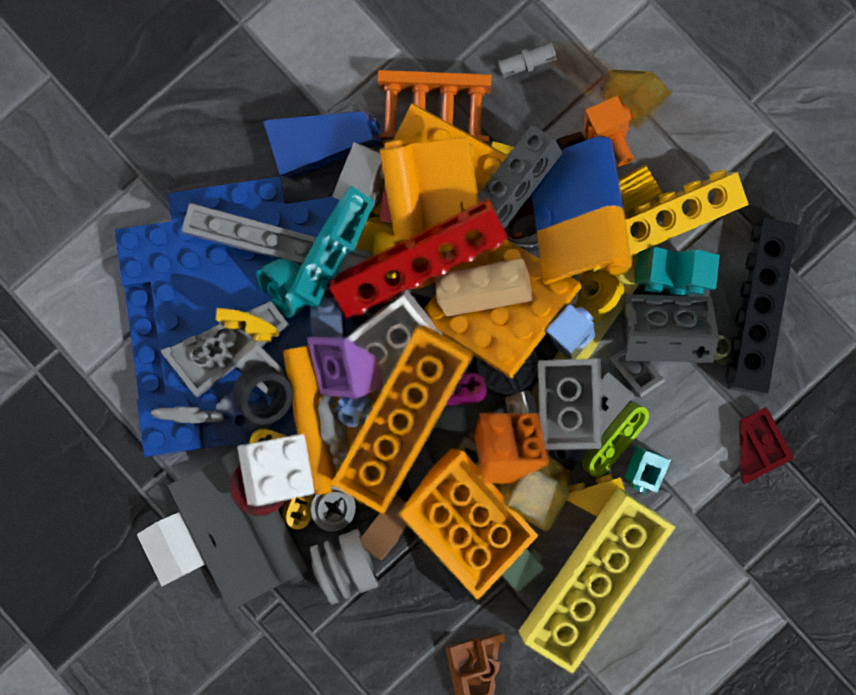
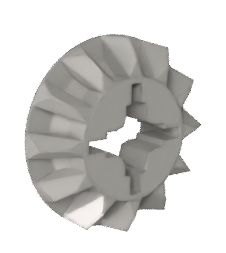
[309,486,356,531]

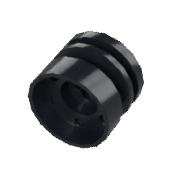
[475,349,538,397]

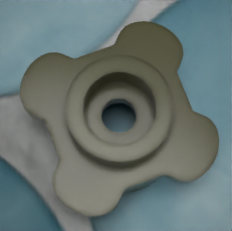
[714,335,731,365]

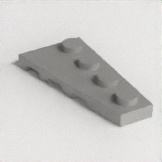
[161,301,290,397]

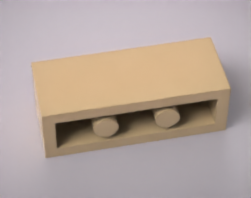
[435,258,533,317]

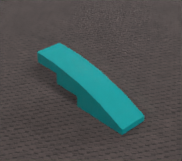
[289,186,375,307]

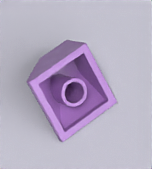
[307,336,383,399]

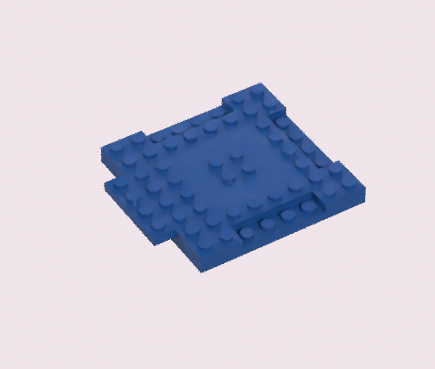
[115,176,361,457]

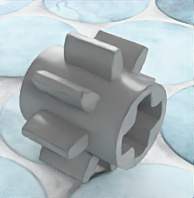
[198,332,235,368]

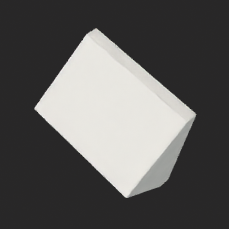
[137,512,206,586]

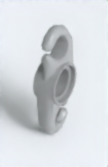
[319,395,349,467]
[151,407,225,424]

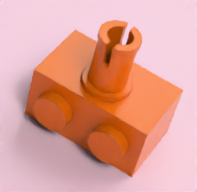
[583,96,635,167]

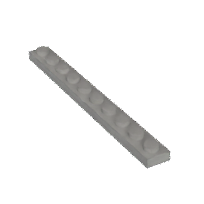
[182,203,437,300]

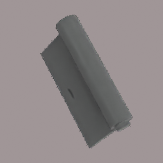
[167,449,309,611]

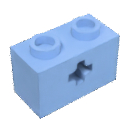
[546,304,596,360]

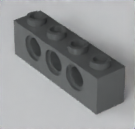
[478,125,563,229]

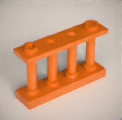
[378,70,492,148]

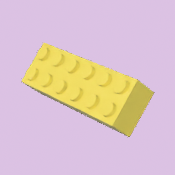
[519,487,675,674]

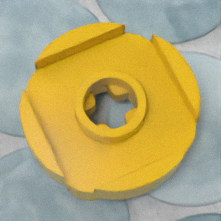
[574,268,624,321]

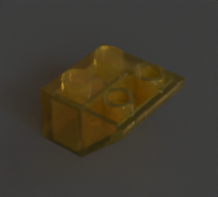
[600,69,672,130]
[504,455,570,532]

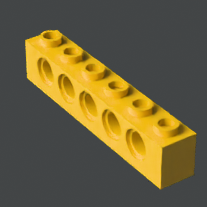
[590,169,749,271]

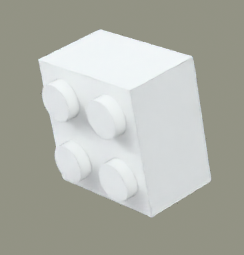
[237,434,315,506]

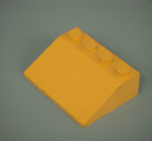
[399,449,538,600]

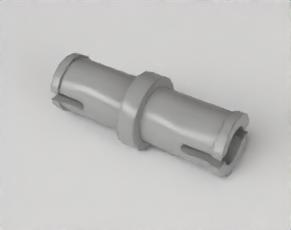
[498,43,557,78]

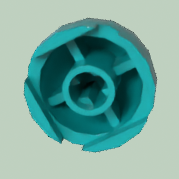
[256,259,307,318]

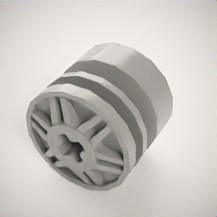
[310,529,379,605]

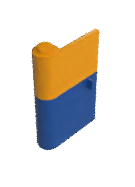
[532,136,632,284]

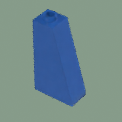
[264,111,382,179]

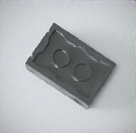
[621,294,719,363]

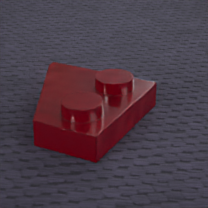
[739,407,794,484]

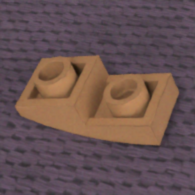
[360,495,409,562]

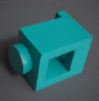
[624,444,671,493]

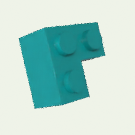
[634,247,720,296]

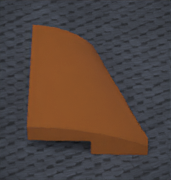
[445,633,505,695]

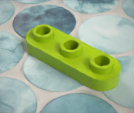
[582,402,649,477]

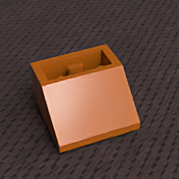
[474,413,549,483]

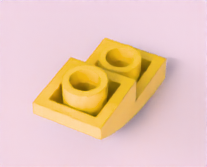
[216,308,279,342]

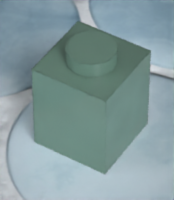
[502,546,544,592]

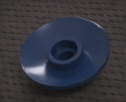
[214,391,272,447]

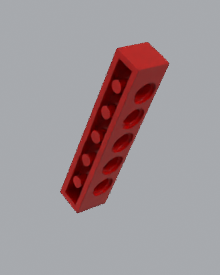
[330,199,508,318]

